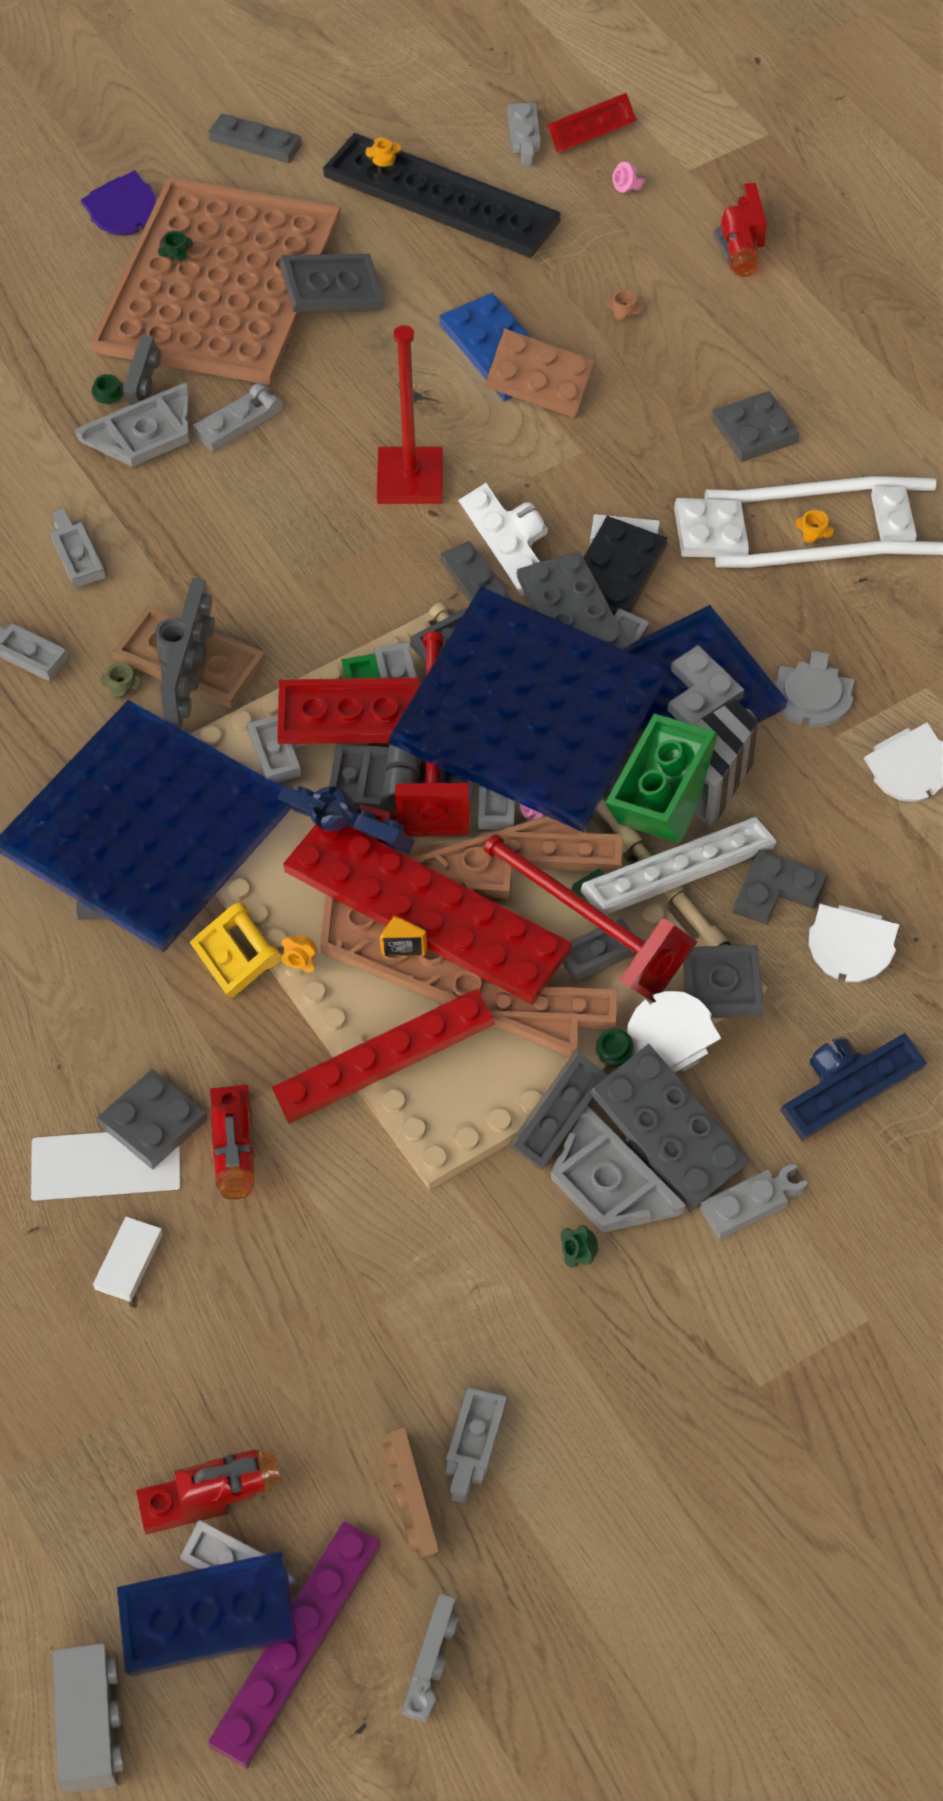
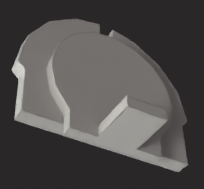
[772,651,855,728]

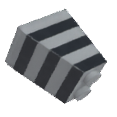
[693,699,758,828]

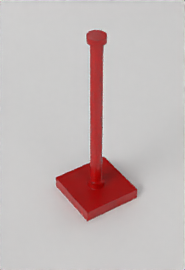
[377,325,443,504]
[395,631,470,837]
[484,834,698,1002]

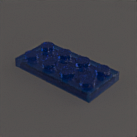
[117,1552,297,1676]

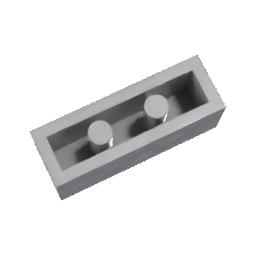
[52,1643,124,1794]

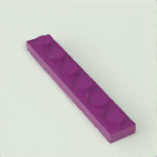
[208,1521,380,1769]

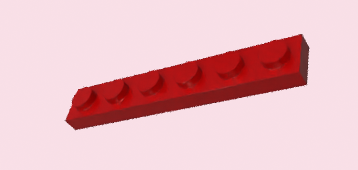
[272,988,495,1124]

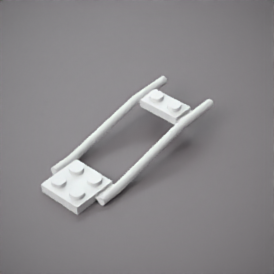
[674,476,943,568]

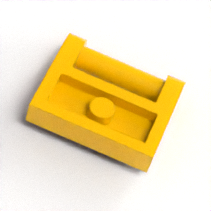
[190,902,281,998]

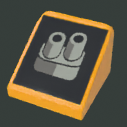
[380,916,427,957]

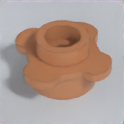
[606,289,642,320]

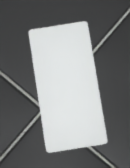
[31,1132,180,1201]

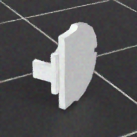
[863,722,943,802]
[808,904,899,983]
[627,991,722,1073]

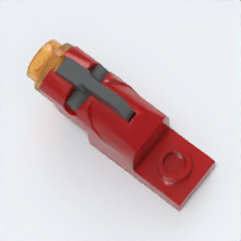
[714,182,767,277]
[210,1084,255,1200]
[136,1449,281,1535]

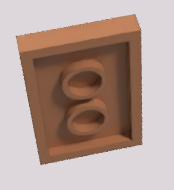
[484,328,594,418]

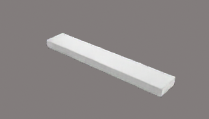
[580,816,777,915]

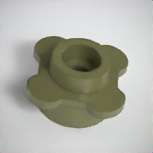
[101,663,142,698]

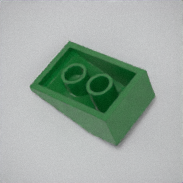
[605,714,718,843]

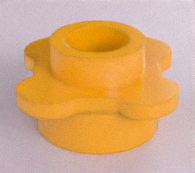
[366,137,401,167]
[795,510,834,543]
[281,935,317,973]

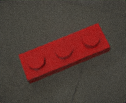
[547,92,637,153]

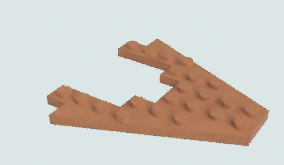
[320,805,622,1058]

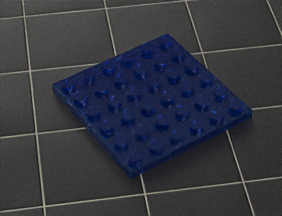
[389,586,670,833]
[0,700,291,953]

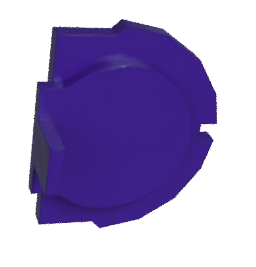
[80,170,156,235]

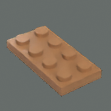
[112,605,266,709]

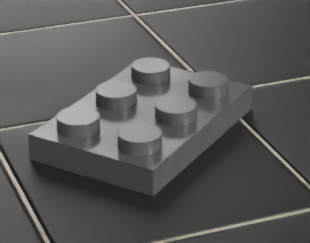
[279,254,384,312]

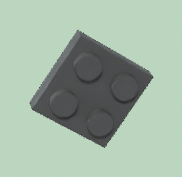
[712,391,800,462]
[683,945,764,1018]
[97,1069,207,1170]

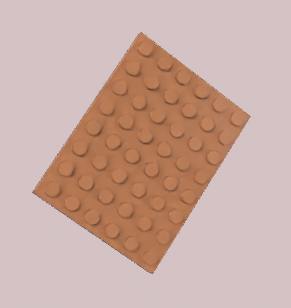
[90,177,341,385]

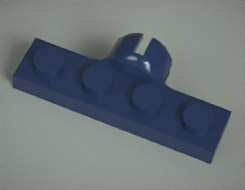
[277,786,415,855]
[780,1033,927,1141]

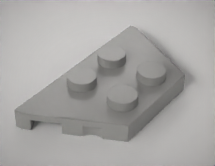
[75,382,189,467]
[551,1105,686,1233]

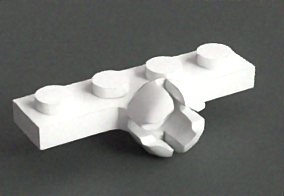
[458,483,548,596]

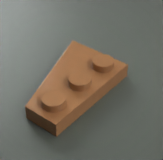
[382,1427,439,1559]

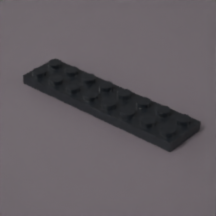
[323,133,561,258]

